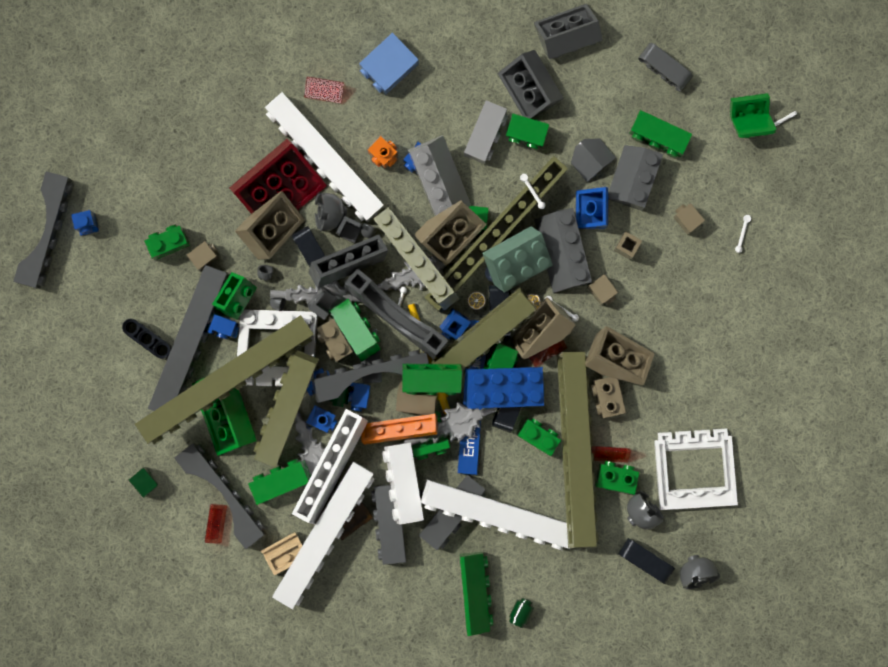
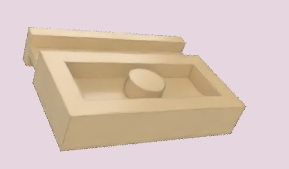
[261,532,303,576]

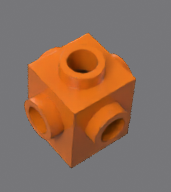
[368,136,398,169]

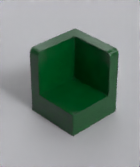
[129,467,158,498]

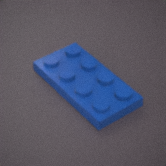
[466,367,544,409]

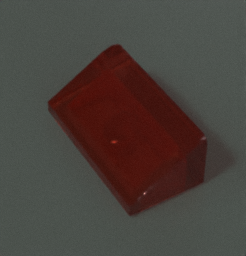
[304,76,345,104]
[529,340,567,367]
[591,446,631,463]
[205,503,227,543]

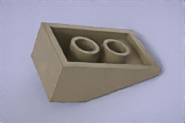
[235,191,305,260]
[414,200,487,266]
[510,297,576,359]
[585,326,655,386]

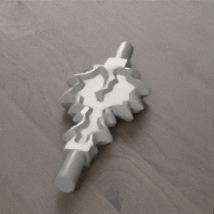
[377,253,459,291]
[270,281,361,310]
[404,402,496,446]
[295,411,335,498]

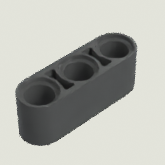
[638,43,693,92]

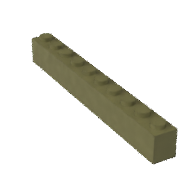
[424,156,568,312]
[135,315,314,445]
[557,352,599,548]

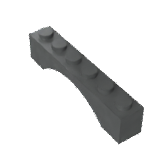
[13,171,73,289]
[344,269,448,359]
[311,350,429,402]
[174,443,266,549]

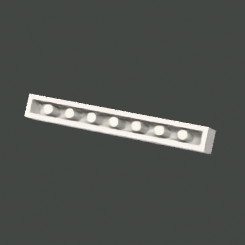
[265,92,384,223]
[272,461,374,609]
[421,480,570,550]

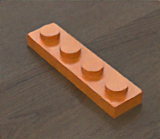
[361,414,438,445]

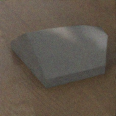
[571,138,616,182]

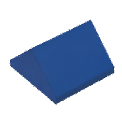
[576,187,608,229]

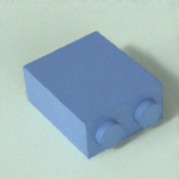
[359,32,419,94]

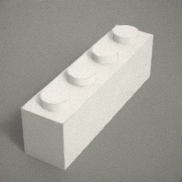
[382,443,424,524]

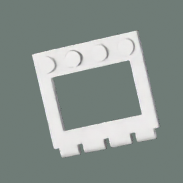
[237,310,318,387]
[654,429,738,510]

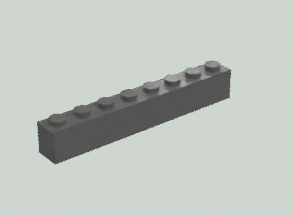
[148,265,229,411]

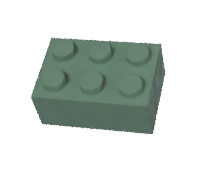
[482,227,553,292]

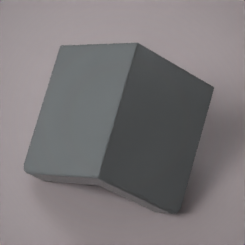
[336,216,362,244]
[308,287,336,319]

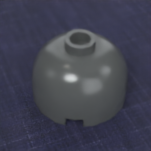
[315,193,347,231]
[627,490,664,530]
[680,555,720,590]

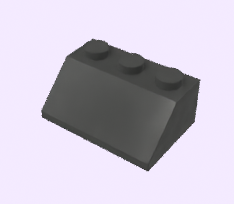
[534,3,602,59]
[497,50,564,119]
[608,145,663,211]

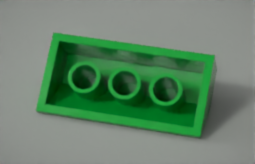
[192,378,257,456]
[460,552,493,636]

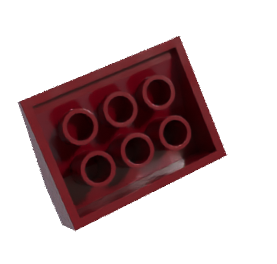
[229,139,327,214]

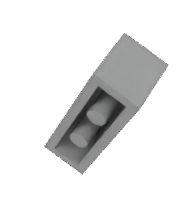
[464,100,509,164]

